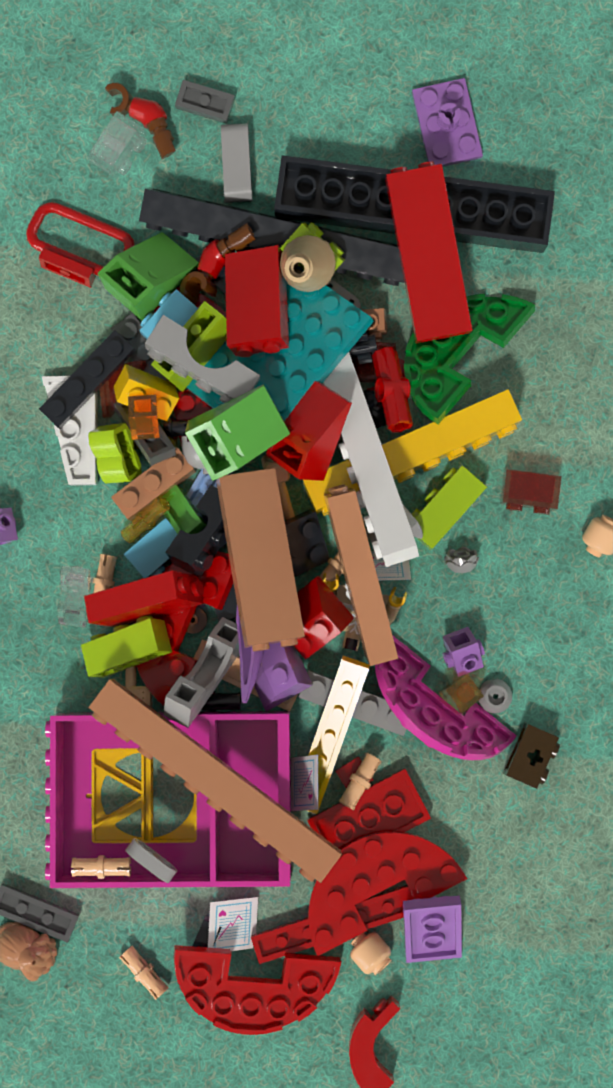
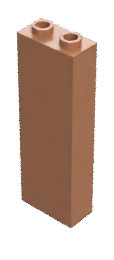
[216,468,305,652]
[324,484,398,666]

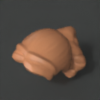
[0,922,57,982]

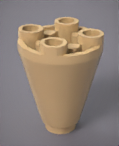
[280,235,336,292]

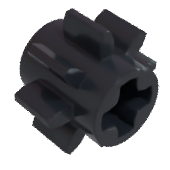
[349,330,377,365]

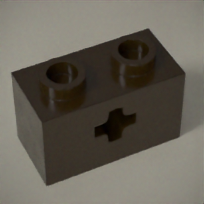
[503,723,560,789]

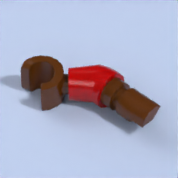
[105,83,176,159]
[180,223,255,305]

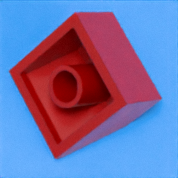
[293,576,354,660]

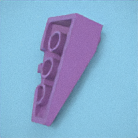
[254,642,313,711]

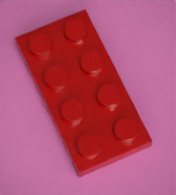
[307,768,431,849]

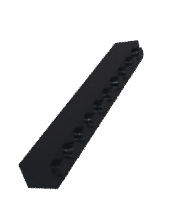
[139,187,404,286]

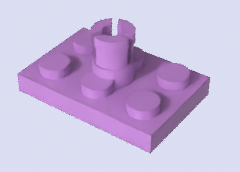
[412,78,483,167]
[403,895,462,963]

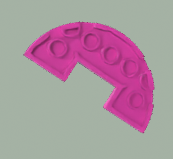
[375,635,517,760]

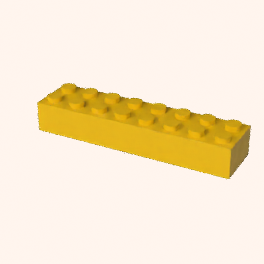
[303,389,522,516]

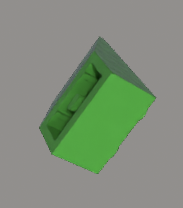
[97,232,199,321]
[185,384,290,481]

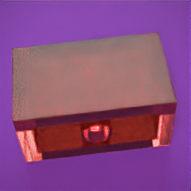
[500,469,562,515]

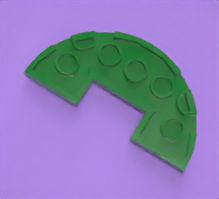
[404,294,535,425]

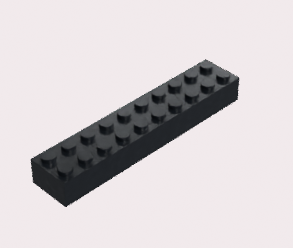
[274,155,555,253]

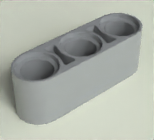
[221,123,252,203]

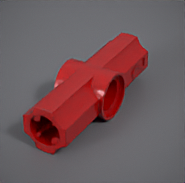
[372,347,413,432]

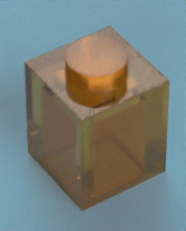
[128,395,160,440]
[438,674,484,713]

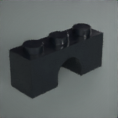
[165,485,227,578]

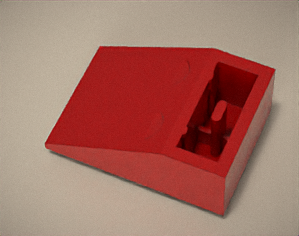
[266,381,352,481]

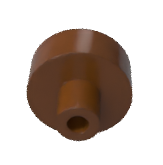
[186,607,207,634]

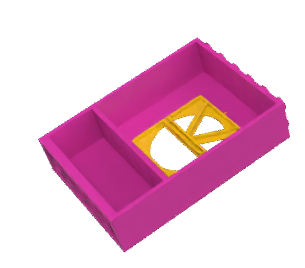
[45,711,291,888]

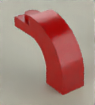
[349,995,401,1088]

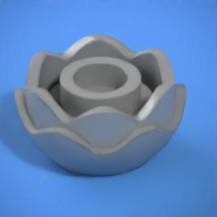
[444,547,479,573]
[477,679,512,713]

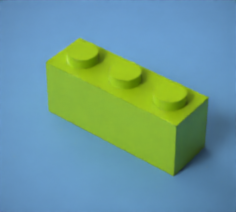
[151,301,227,392]
[412,465,487,550]
[81,616,172,678]

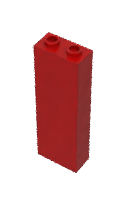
[386,161,472,343]

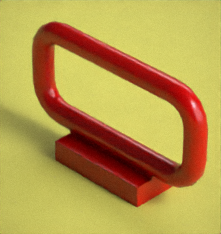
[26,202,135,288]

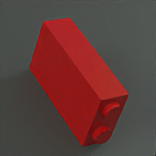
[225,245,289,357]
[84,570,204,627]

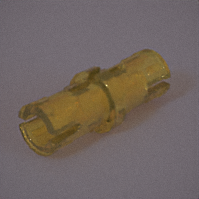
[121,496,170,544]

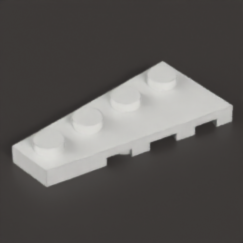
[41,376,98,486]

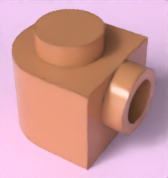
[362,308,387,340]

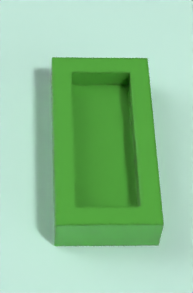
[156,485,207,534]

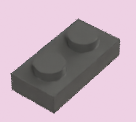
[175,80,235,124]

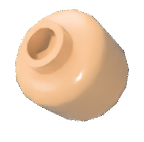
[582,515,613,558]
[350,932,392,975]

